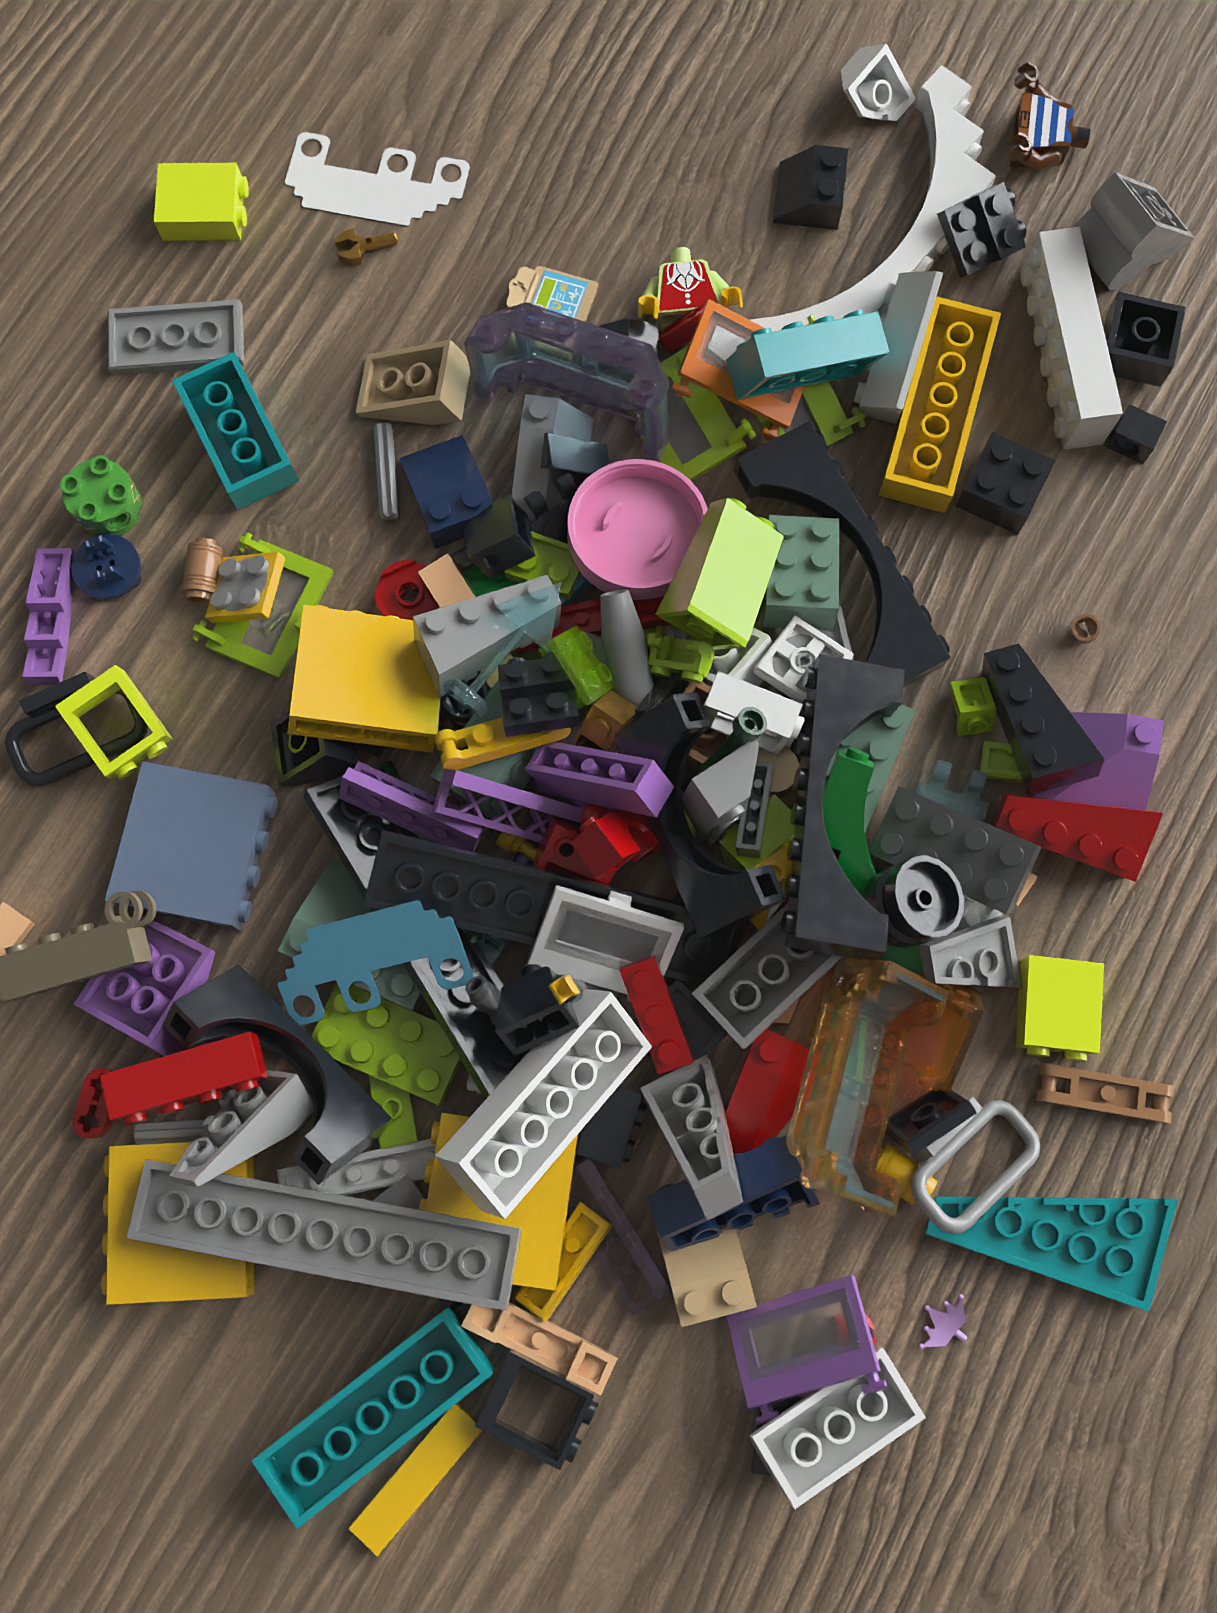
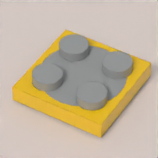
[205,552,285,623]

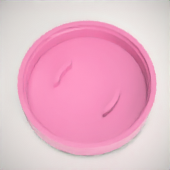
[567,459,708,600]

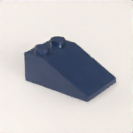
[399,435,493,549]

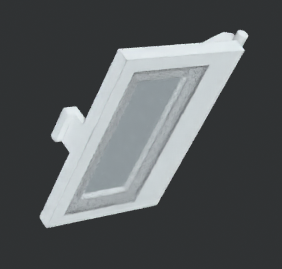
[524,885,684,1002]

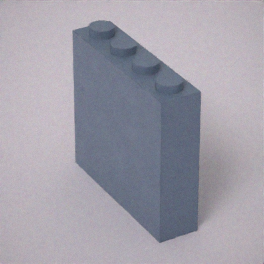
[105,761,278,931]

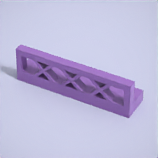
[338,761,487,852]
[432,768,583,850]

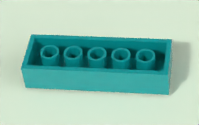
[252,1306,496,1529]

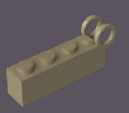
[0,890,157,1002]

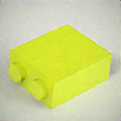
[154,163,248,241]
[1015,955,1104,1061]

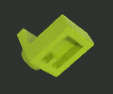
[949,677,996,736]

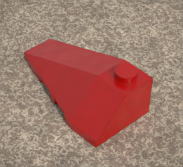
[725,1030,825,1154]

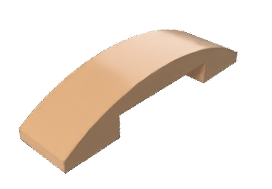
[461,1302,618,1395]

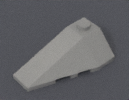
[511,394,594,522]
[169,1070,314,1187]

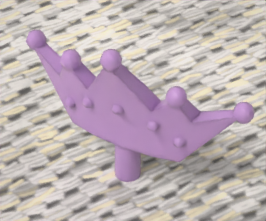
[918,1294,967,1349]

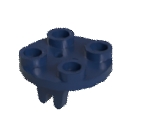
[71,533,142,601]

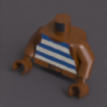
[1008,62,1091,173]

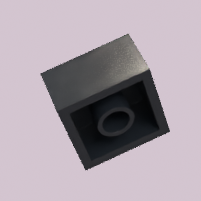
[1103,292,1186,387]
[955,432,1056,535]

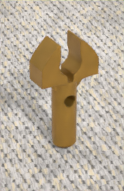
[335,228,398,266]

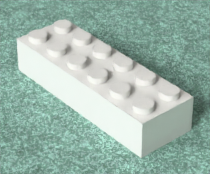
[1020,227,1123,450]
[435,989,652,1219]

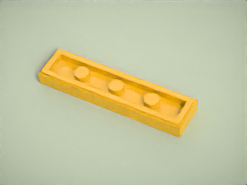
[348,1403,483,1556]

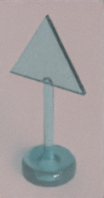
[443,582,561,719]

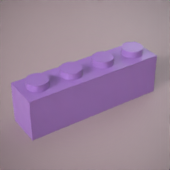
[525,742,674,817]

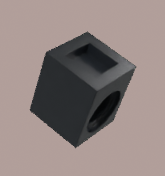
[1106,404,1167,464]

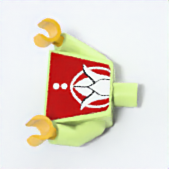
[638,247,743,330]

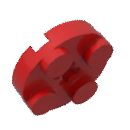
[374,559,440,621]

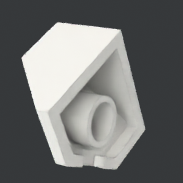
[841,44,916,121]

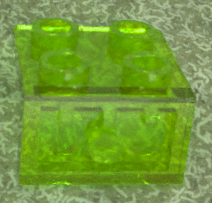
[538,625,614,709]

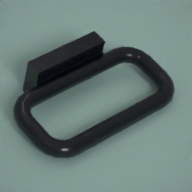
[5,671,148,786]

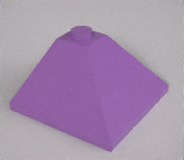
[1033,712,1164,809]
[73,915,215,1057]

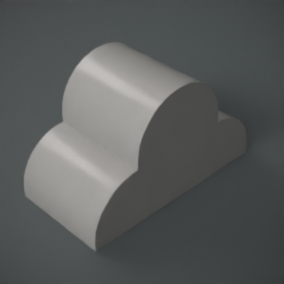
[1074,172,1194,290]

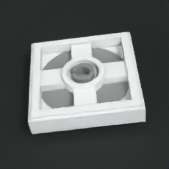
[753,616,854,704]

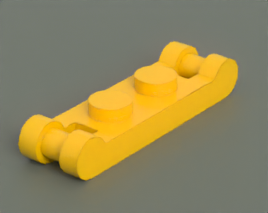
[434,717,571,770]

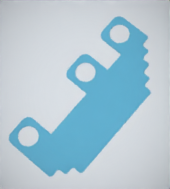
[278,900,474,1025]

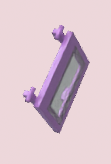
[726,1275,887,1425]

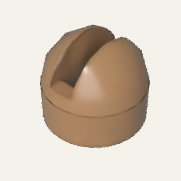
[1071,614,1101,644]

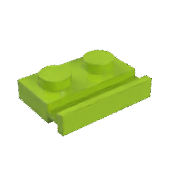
[504,531,582,600]

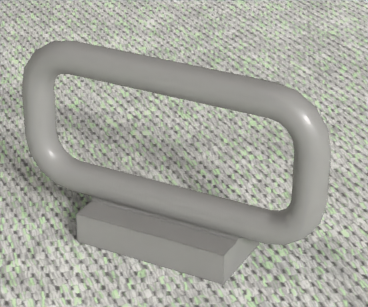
[910,1097,1040,1234]

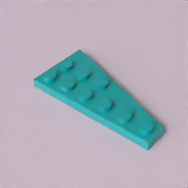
[923,1196,1178,1312]

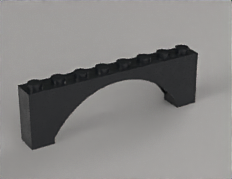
[734,421,951,688]
[781,654,904,962]

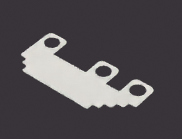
[285,132,470,226]

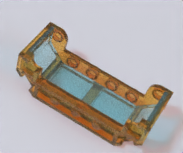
[786,960,949,1217]

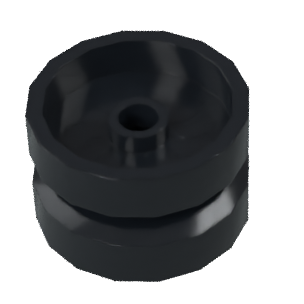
[865,855,964,949]

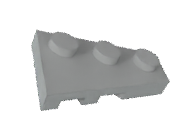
[919,916,1022,988]

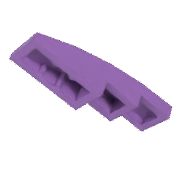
[22,548,74,685]

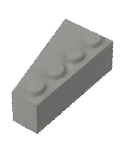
[413,575,562,697]
[640,1054,743,1220]

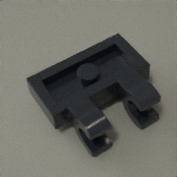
[523,472,577,543]

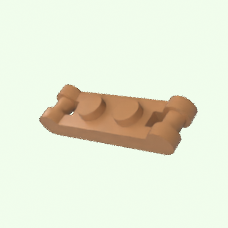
[1035,1063,1174,1124]

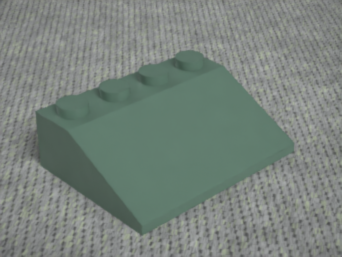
[278,858,425,1013]

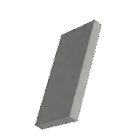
[108,299,244,375]

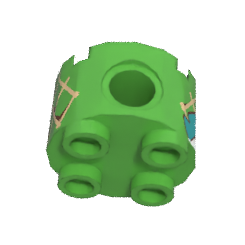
[60,456,143,536]

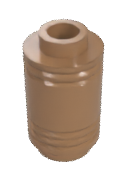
[182,537,223,605]

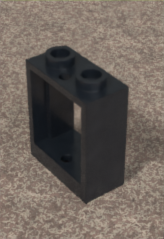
[475,1350,599,1470]

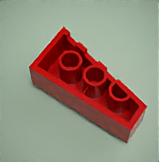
[991,793,1163,882]
[100,1032,268,1126]

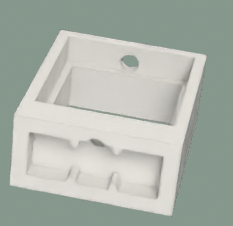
[703,671,804,755]

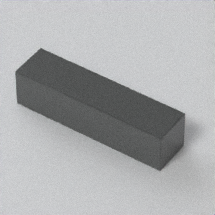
[736,761,774,858]

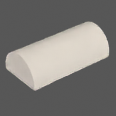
[749,1346,926,1509]

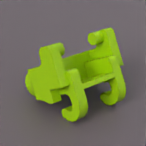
[647,633,714,684]

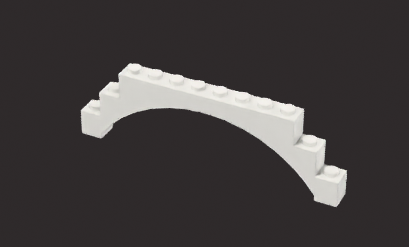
[706,65,996,365]

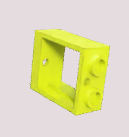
[55,665,173,780]

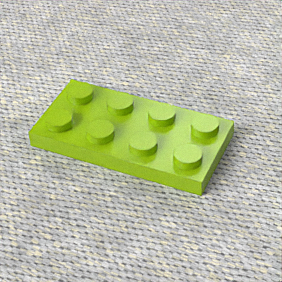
[311,983,461,1106]

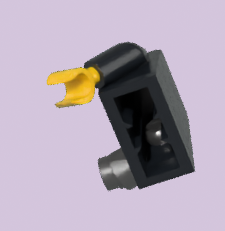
[465,964,583,1056]

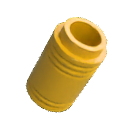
[865,1142,937,1205]

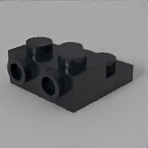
[937,182,1027,278]
[498,652,580,737]

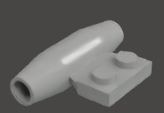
[552,589,655,721]

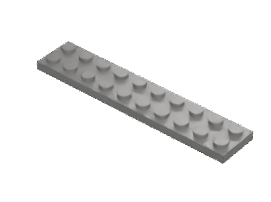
[127,1160,522,1311]

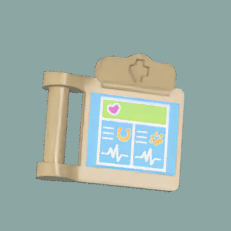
[506,266,598,363]

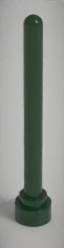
[681,707,767,792]

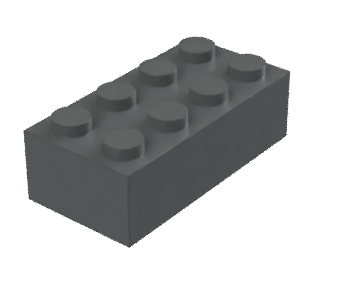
[869,786,1042,915]

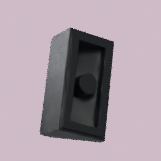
[541,433,610,477]

